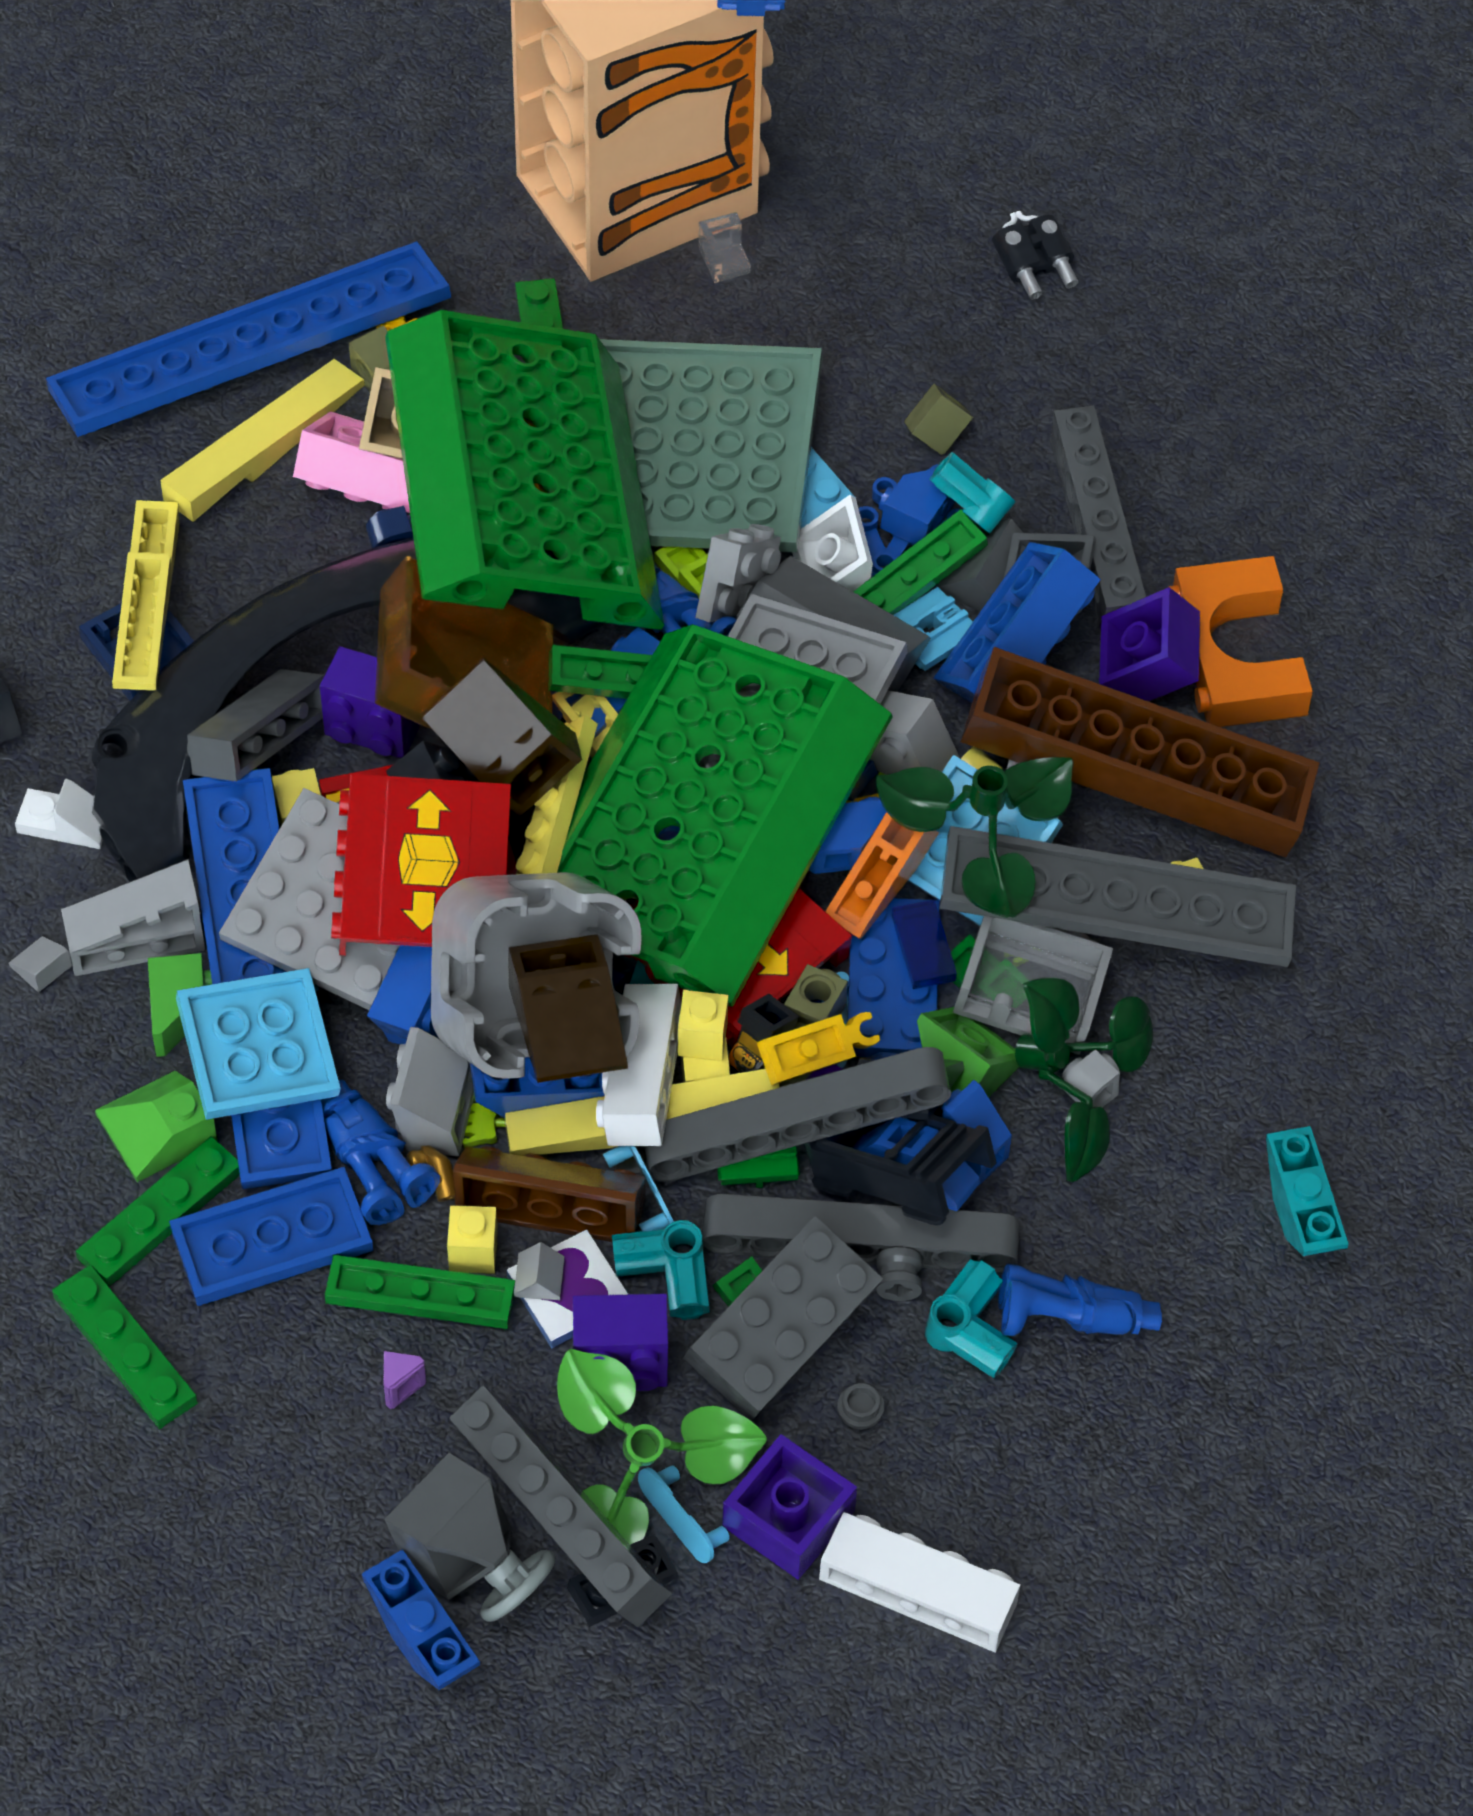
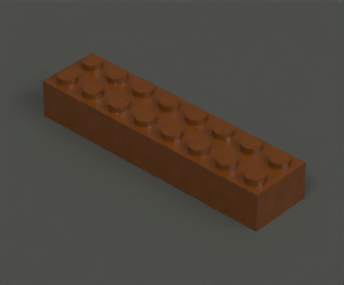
[960,647,1319,858]

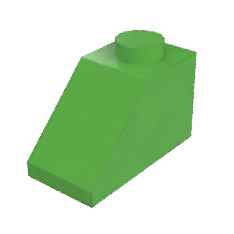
[148,953,212,1057]

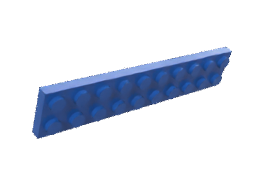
[46,241,451,437]
[183,768,332,1189]

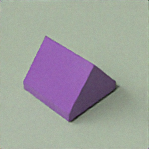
[384,1351,426,1409]

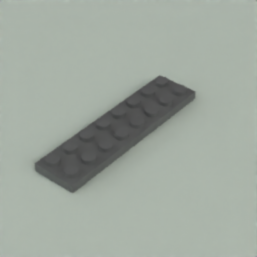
[939,826,1296,967]

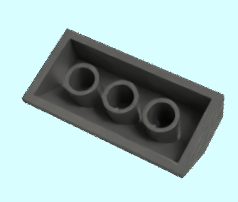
[736,556,931,692]

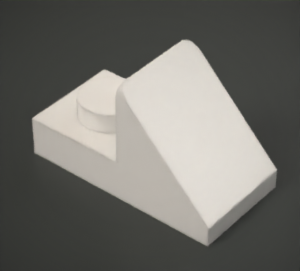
[15,779,103,849]

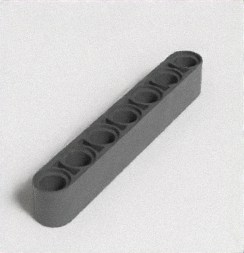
[645,1047,951,1181]
[702,1194,1020,1273]

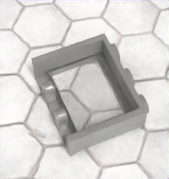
[952,916,1113,1055]

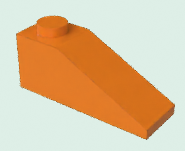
[825,812,939,939]

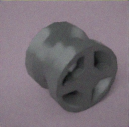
[876,1247,922,1301]

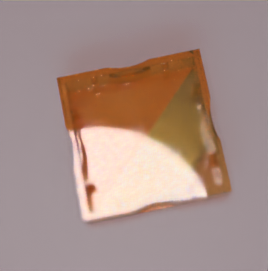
[375,556,553,730]

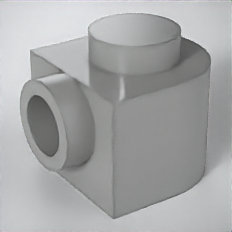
[1062,1049,1120,1108]

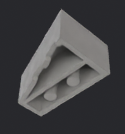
[870,691,960,775]
[61,860,205,976]

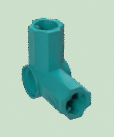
[929,452,1016,534]
[612,1220,710,1320]
[925,1259,1017,1378]

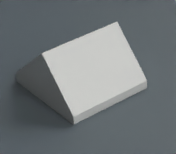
[792,495,873,592]

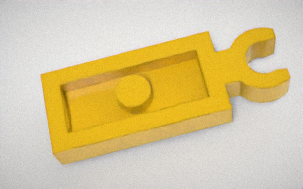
[757,1012,881,1086]

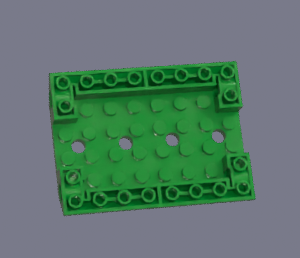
[385,310,665,630]
[557,624,893,1007]

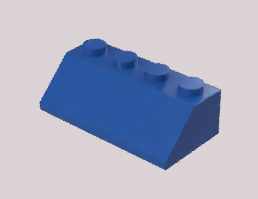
[933,542,1101,703]

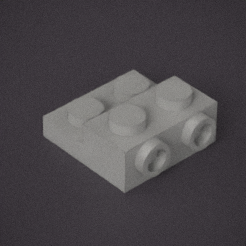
[695,524,781,622]

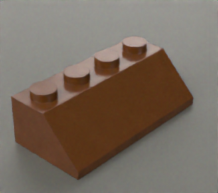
[453,1146,646,1242]

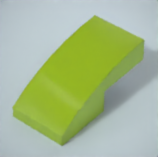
[654,547,708,598]

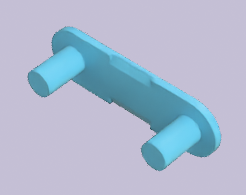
[603,1146,674,1232]
[638,1465,729,1563]

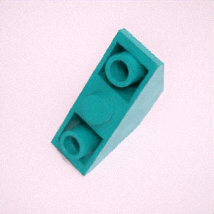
[1266,1126,1349,1256]

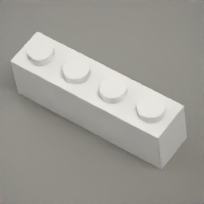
[596,984,681,1146]
[819,1512,1021,1653]

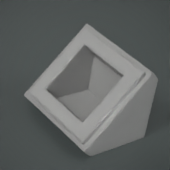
[514,1242,564,1300]

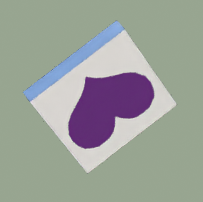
[506,1230,628,1349]

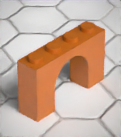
[1167,556,1313,727]

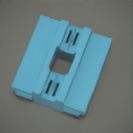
[894,587,973,671]

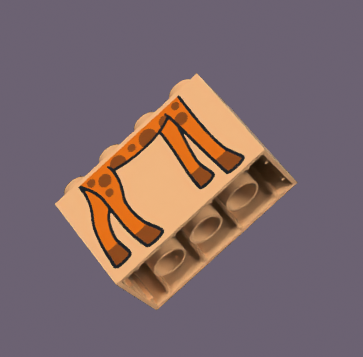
[511,0,774,282]

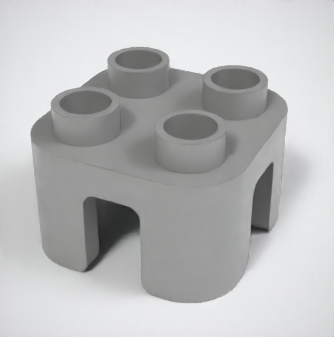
[431,872,641,1079]

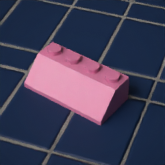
[293,411,410,513]

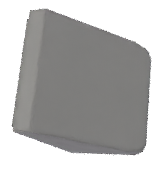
[9,936,72,993]

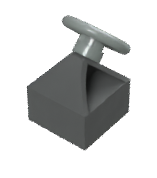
[385,1452,556,1622]

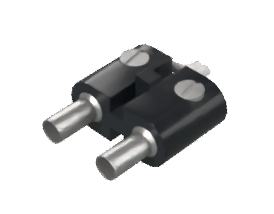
[992,211,1078,300]

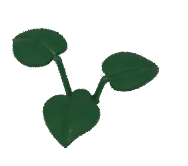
[876,757,1073,918]
[1015,977,1153,1182]

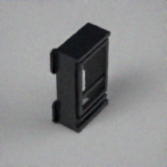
[805,1115,997,1225]

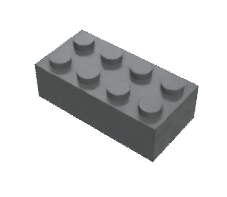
[683,1216,883,1421]

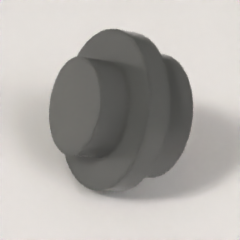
[837,1383,884,1430]

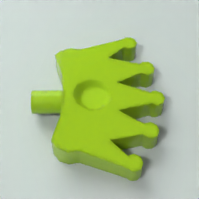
[463,1095,506,1148]

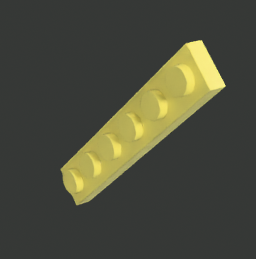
[516,714,598,875]

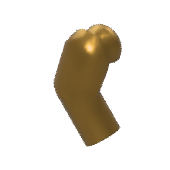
[407,1145,455,1202]

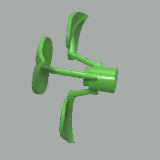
[557,1349,767,1545]

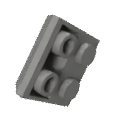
[386,1027,475,1156]

